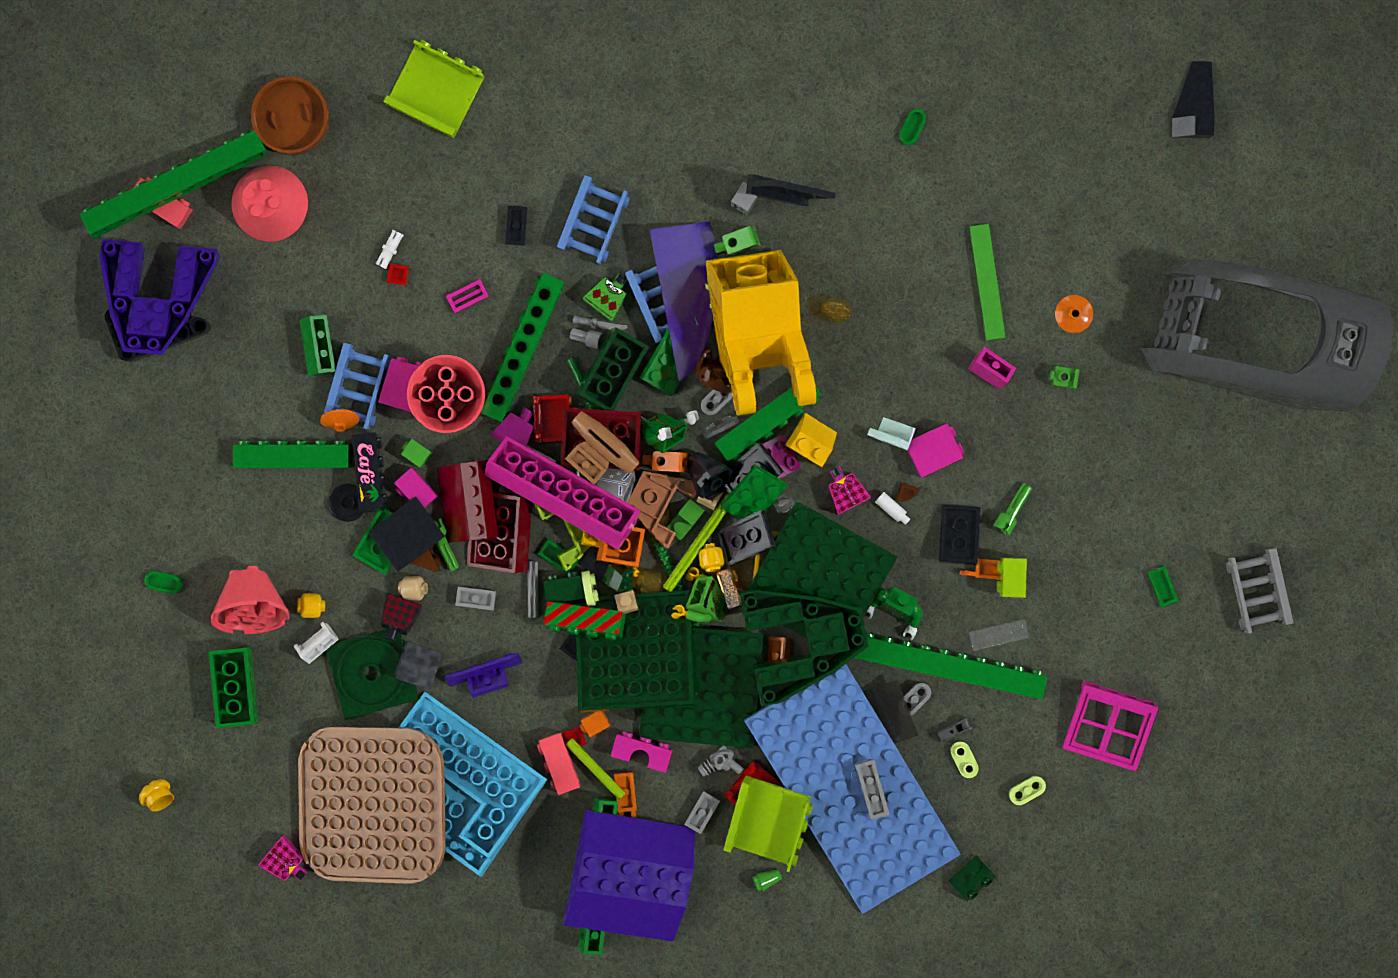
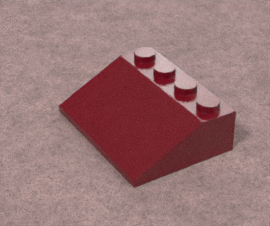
[561,408,641,470]
[437,460,498,543]
[467,491,532,573]

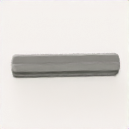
[527,561,539,618]

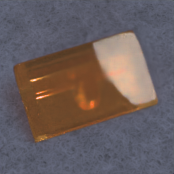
[716,566,743,608]

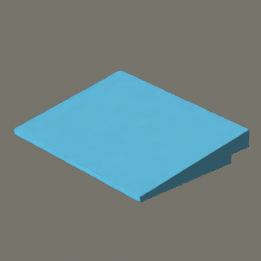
[399,692,547,877]

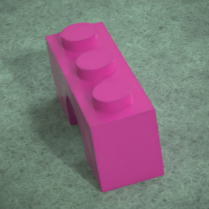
[610,731,673,773]

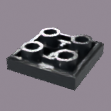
[393,641,442,690]

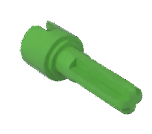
[993,483,1032,536]
[434,518,459,571]

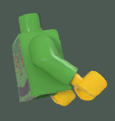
[671,567,726,623]

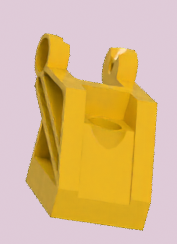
[706,250,816,416]

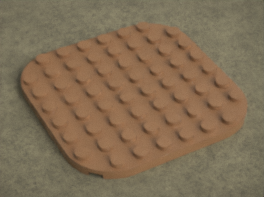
[298,726,446,884]

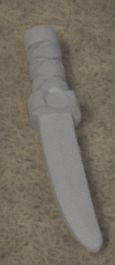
[573,315,628,330]

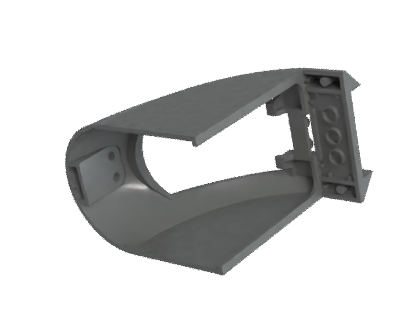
[1140,259,1393,412]

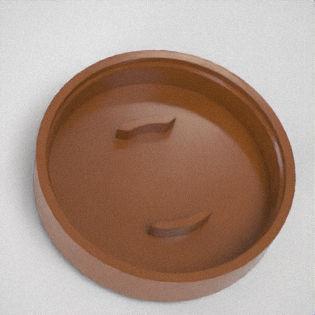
[251,76,330,155]

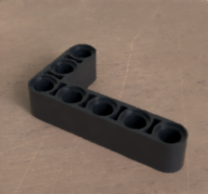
[104,310,211,362]

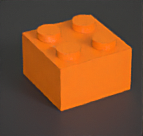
[597,527,645,567]

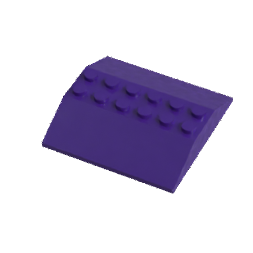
[563,810,695,941]

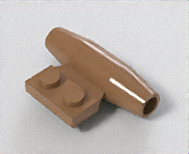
[565,411,640,484]

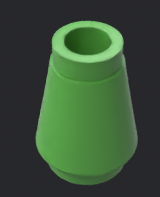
[752,869,782,891]

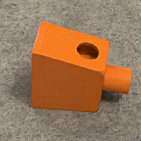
[643,451,689,473]

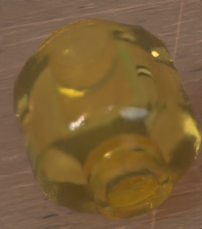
[822,297,851,324]
[635,568,665,593]

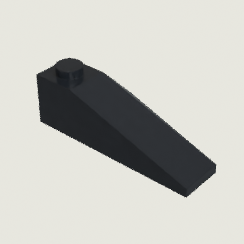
[1172,61,1215,138]

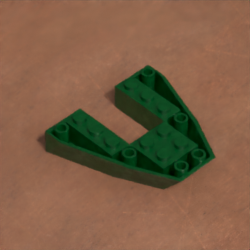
[738,590,869,707]

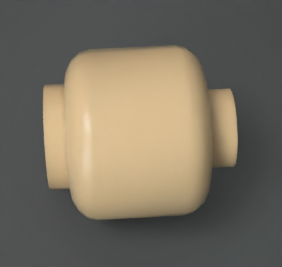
[398,576,428,601]

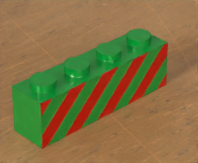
[544,602,626,640]

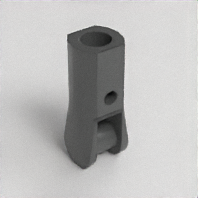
[936,717,973,742]

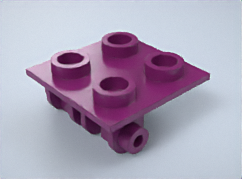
[762,434,801,479]

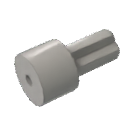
[570,329,603,349]

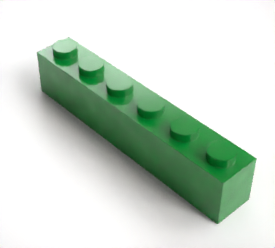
[714,387,821,462]
[233,441,351,468]

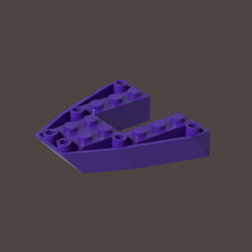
[99,239,221,355]

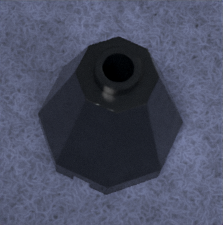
[687,452,733,500]

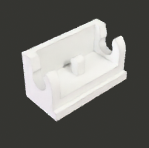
[294,622,339,664]

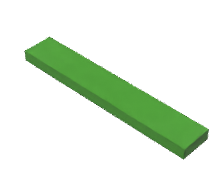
[969,224,1006,341]

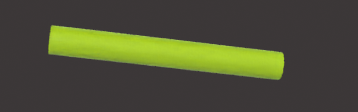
[566,738,626,800]

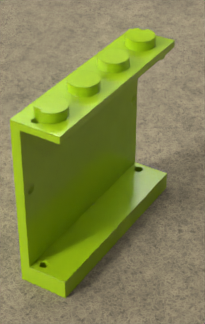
[384,40,484,138]
[723,776,813,872]

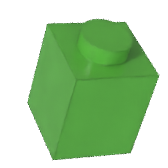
[401,439,433,468]

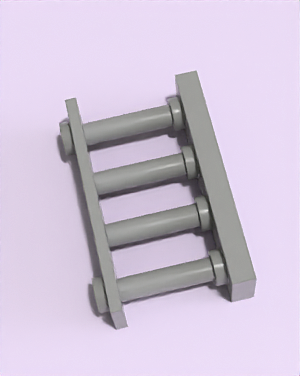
[1226,548,1294,634]

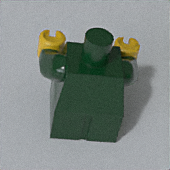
[602,564,640,594]

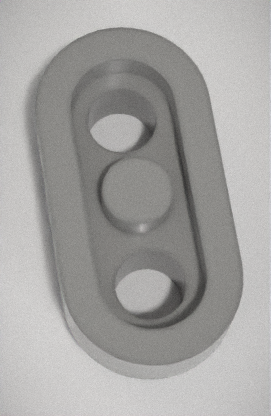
[701,390,732,415]
[898,682,931,716]

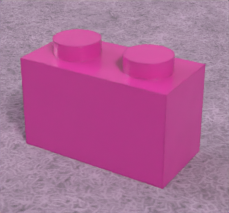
[968,347,1016,390]
[394,468,439,508]

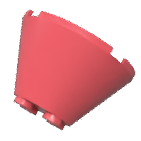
[231,165,308,242]
[407,355,485,433]
[211,566,290,634]

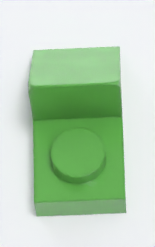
[667,499,705,540]

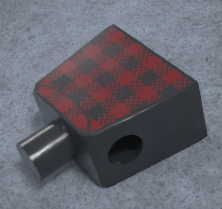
[381,593,422,642]

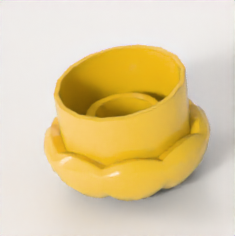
[139,779,174,812]

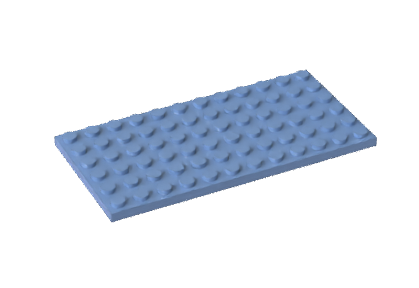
[744,664,961,914]

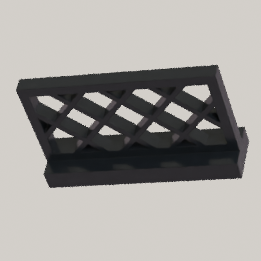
[746,174,836,206]

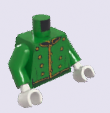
[641,410,699,453]
[867,587,923,640]

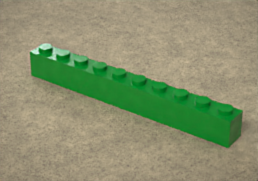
[79,130,267,240]
[854,633,1047,700]

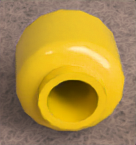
[698,543,724,572]
[297,593,325,618]

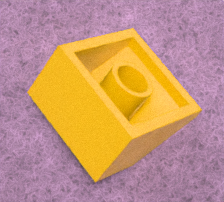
[785,413,837,467]

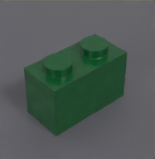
[543,571,585,603]

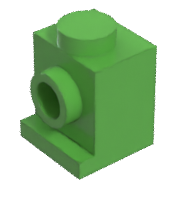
[1049,366,1079,389]

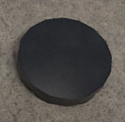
[328,484,364,522]

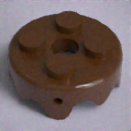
[695,349,732,394]

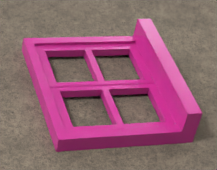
[1062,680,1158,771]

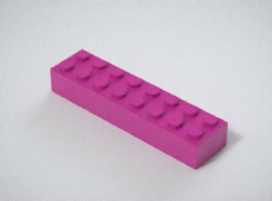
[484,436,640,550]

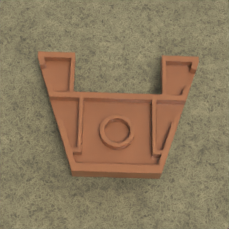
[628,471,696,549]

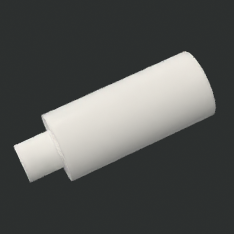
[875,492,910,525]

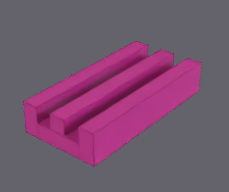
[446,279,489,313]

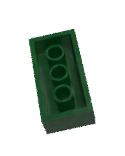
[575,327,649,411]

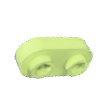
[581,570,599,607]
[950,741,979,778]
[1009,776,1046,805]

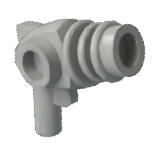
[697,746,744,777]

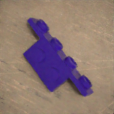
[445,653,522,698]

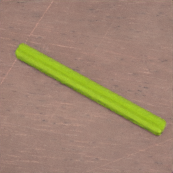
[663,494,729,592]

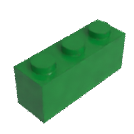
[299,315,336,377]

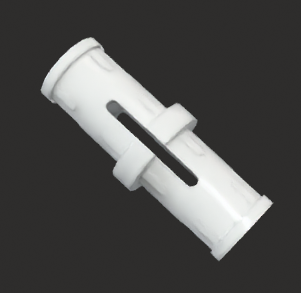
[375,230,404,269]

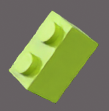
[997,558,1027,598]

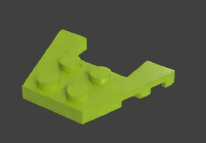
[534,504,590,571]

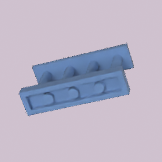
[557,175,630,265]
[625,266,698,344]
[324,343,391,430]

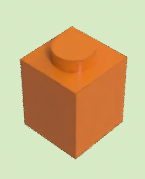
[580,711,611,737]

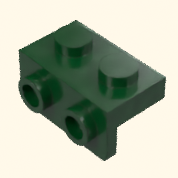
[948,855,995,901]

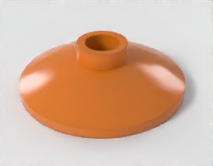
[1055,295,1093,333]
[320,409,359,432]

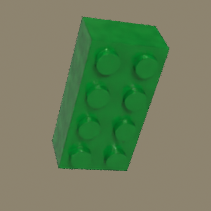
[208,646,259,728]

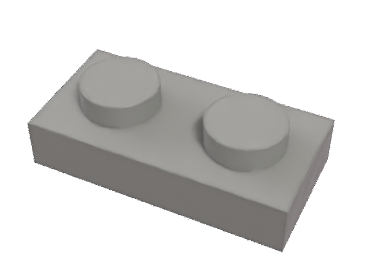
[455,586,496,610]
[684,791,720,834]

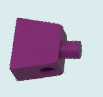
[491,407,534,447]

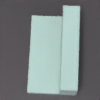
[867,417,915,450]

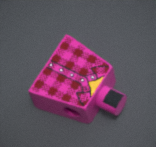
[828,466,871,515]
[258,835,307,881]

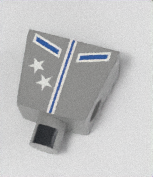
[588,469,636,503]

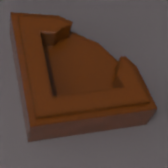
[896,483,920,502]

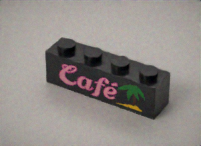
[352,432,388,513]

